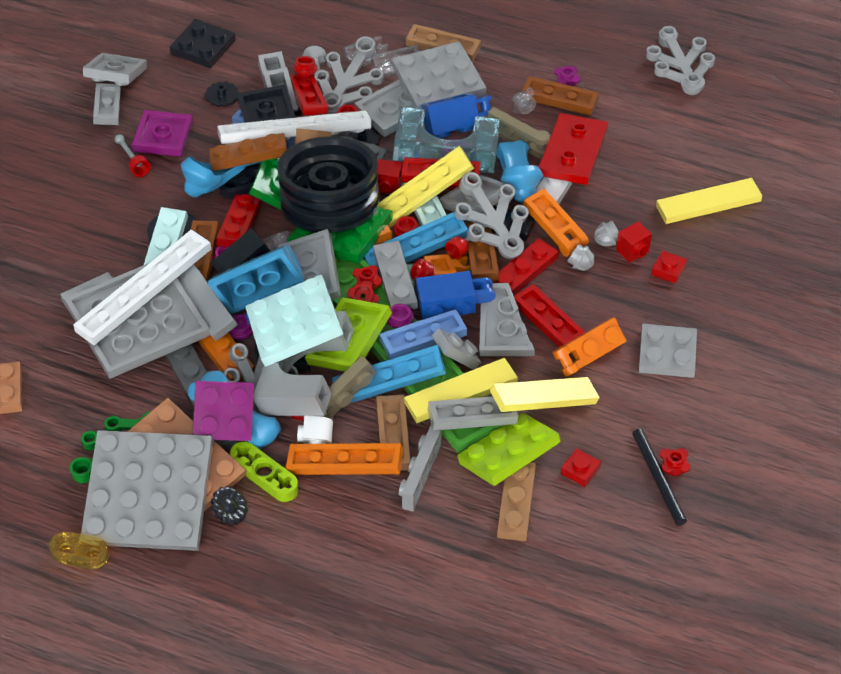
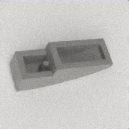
[258,51,298,112]

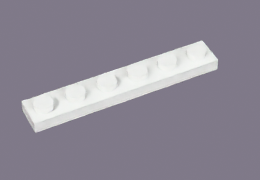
[217,111,371,145]
[73,230,211,345]

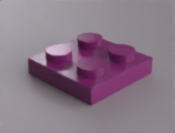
[132,110,193,157]
[193,381,254,441]

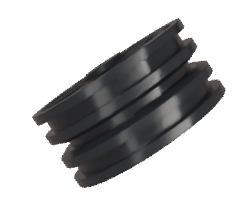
[277,136,379,233]

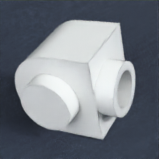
[297,416,333,444]

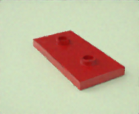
[539,113,608,185]

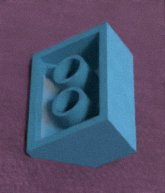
[208,244,304,314]

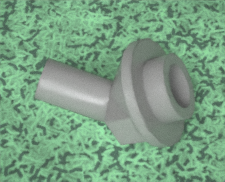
[303,46,326,79]

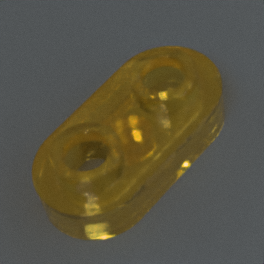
[49,532,109,569]

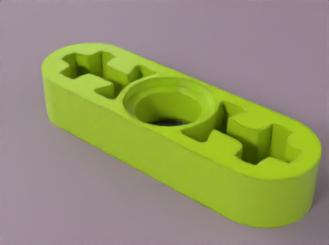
[230,442,299,502]

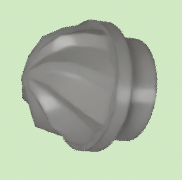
[595,220,619,246]
[567,244,594,271]

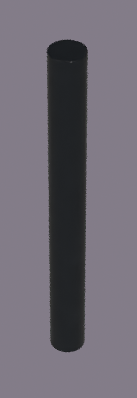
[632,429,687,526]

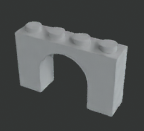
[253,311,354,416]

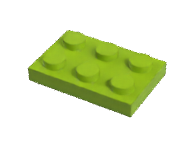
[305,297,392,372]
[457,413,561,486]

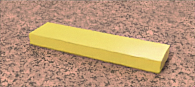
[379,146,474,228]
[656,178,762,224]
[404,358,518,423]
[490,377,600,412]

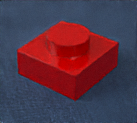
[651,251,687,284]
[561,448,601,487]

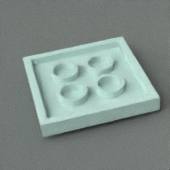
[245,274,343,367]

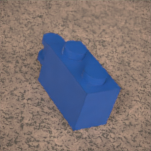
[421,93,492,138]
[416,271,496,320]

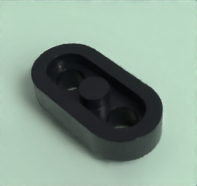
[219,167,259,199]

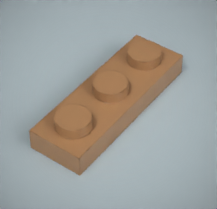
[406,24,481,62]
[376,395,410,470]
[497,462,536,541]

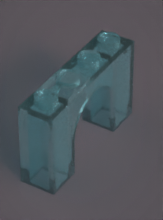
[393,107,500,173]

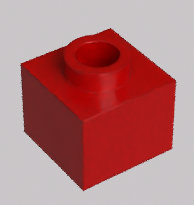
[378,159,403,194]
[616,221,652,263]

